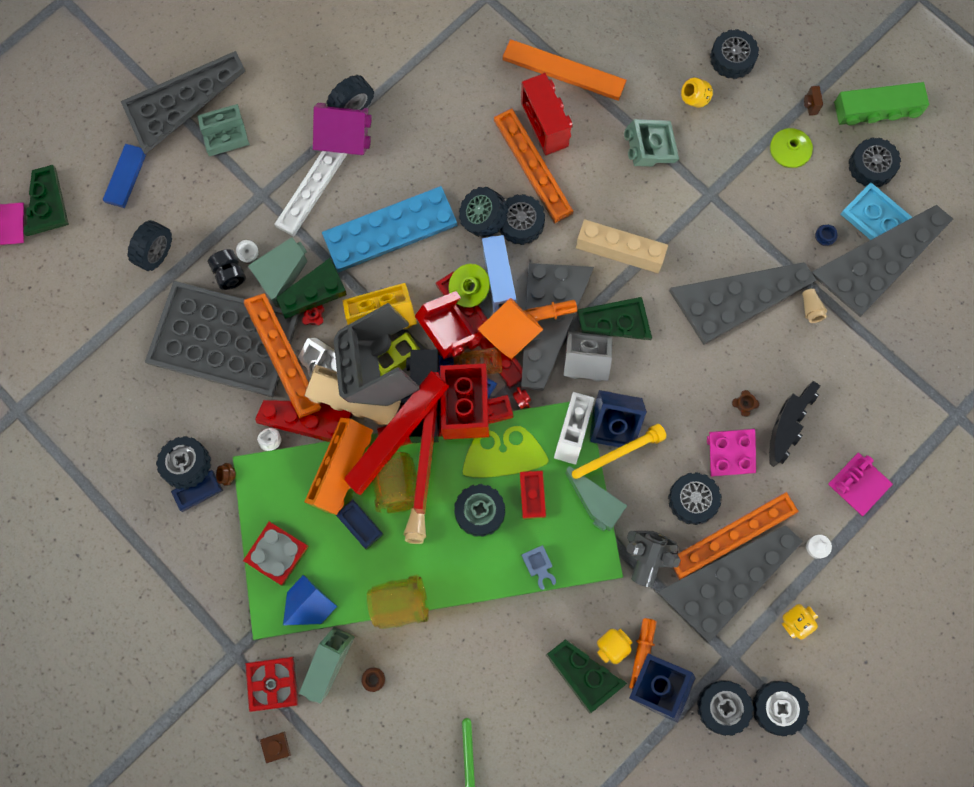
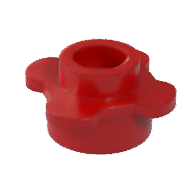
[302,305,324,326]
[512,387,532,409]

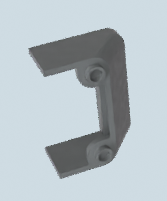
[334,303,420,406]

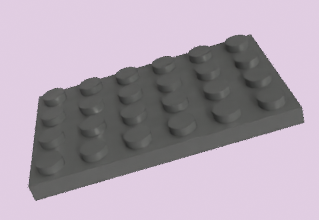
[145,281,300,398]

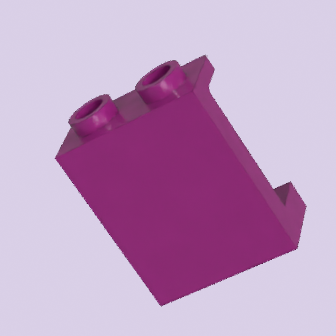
[313,102,372,155]

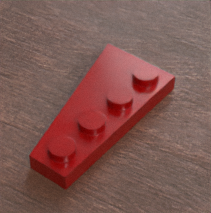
[255,400,353,442]

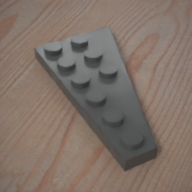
[121,51,246,155]
[812,205,953,317]
[669,262,816,345]
[521,263,594,391]
[657,525,803,642]

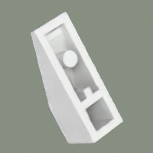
[554,392,595,465]

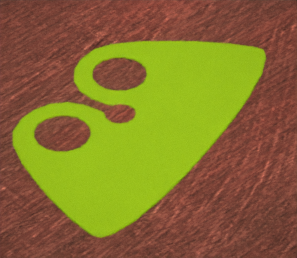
[463,426,549,477]

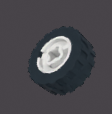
[752,681,810,736]

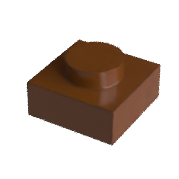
[804,85,823,116]
[260,732,291,764]

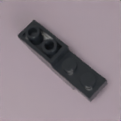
[769,381,821,467]

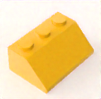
[342,283,417,329]

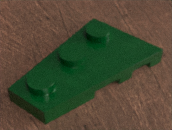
[546,639,627,714]

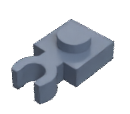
[521,545,556,590]

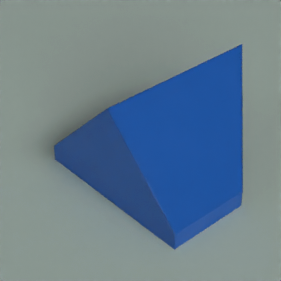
[283,575,338,625]

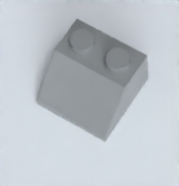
[564,331,612,381]

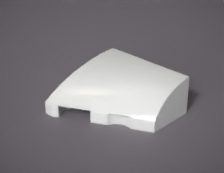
[298,338,337,378]

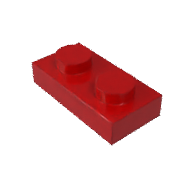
[520,471,546,519]

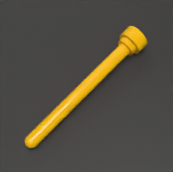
[571,424,666,479]

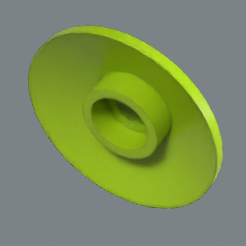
[770,128,813,168]
[449,264,490,308]

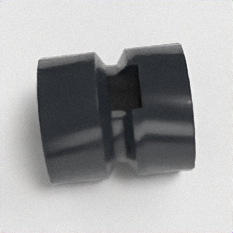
[207,249,246,290]

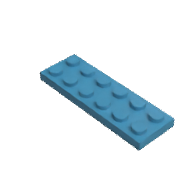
[322,186,458,272]

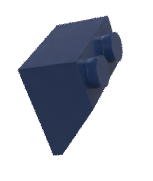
[590,390,647,447]
[629,654,696,723]

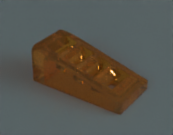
[454,347,502,374]

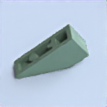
[565,466,627,531]

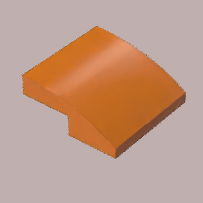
[478,298,543,359]

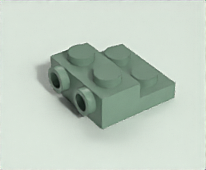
[624,119,679,167]

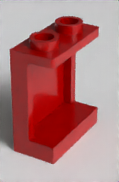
[415,291,484,359]

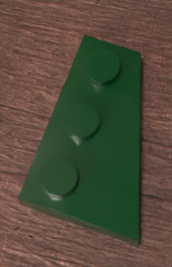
[23,165,69,236]
[276,258,347,319]
[577,297,652,341]

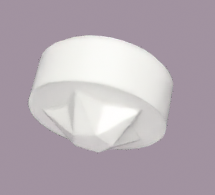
[236,240,258,263]
[257,428,282,451]
[806,535,832,559]

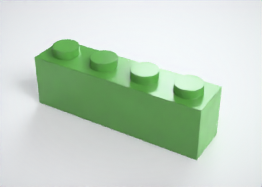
[834,82,929,126]

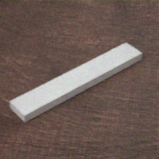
[275,151,347,237]

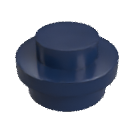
[815,224,838,246]

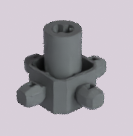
[627,531,681,587]

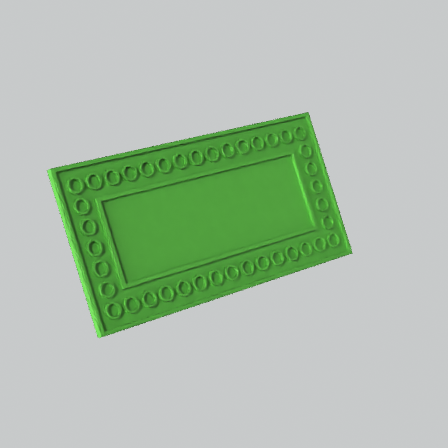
[233,402,623,640]

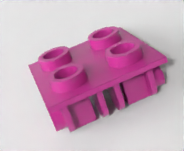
[0,202,24,245]
[707,429,756,476]
[828,452,893,516]

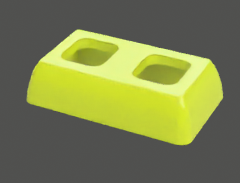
[378,332,421,376]

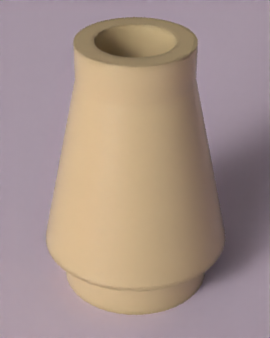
[802,289,827,323]
[403,508,426,544]

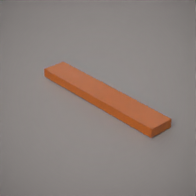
[503,39,627,101]
[494,108,574,224]
[244,293,321,418]
[672,492,799,580]

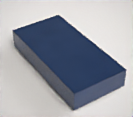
[171,470,223,512]
[336,500,384,550]

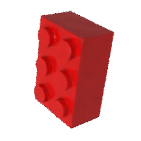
[521,73,573,156]
[440,363,490,439]

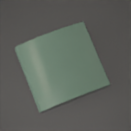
[197,104,250,156]

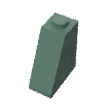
[248,237,308,306]
[299,627,355,704]

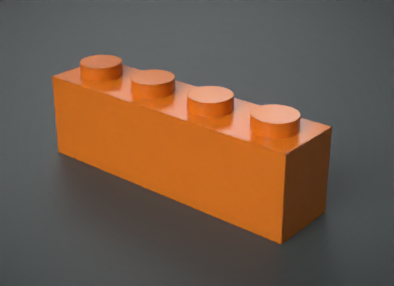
[304,418,373,515]

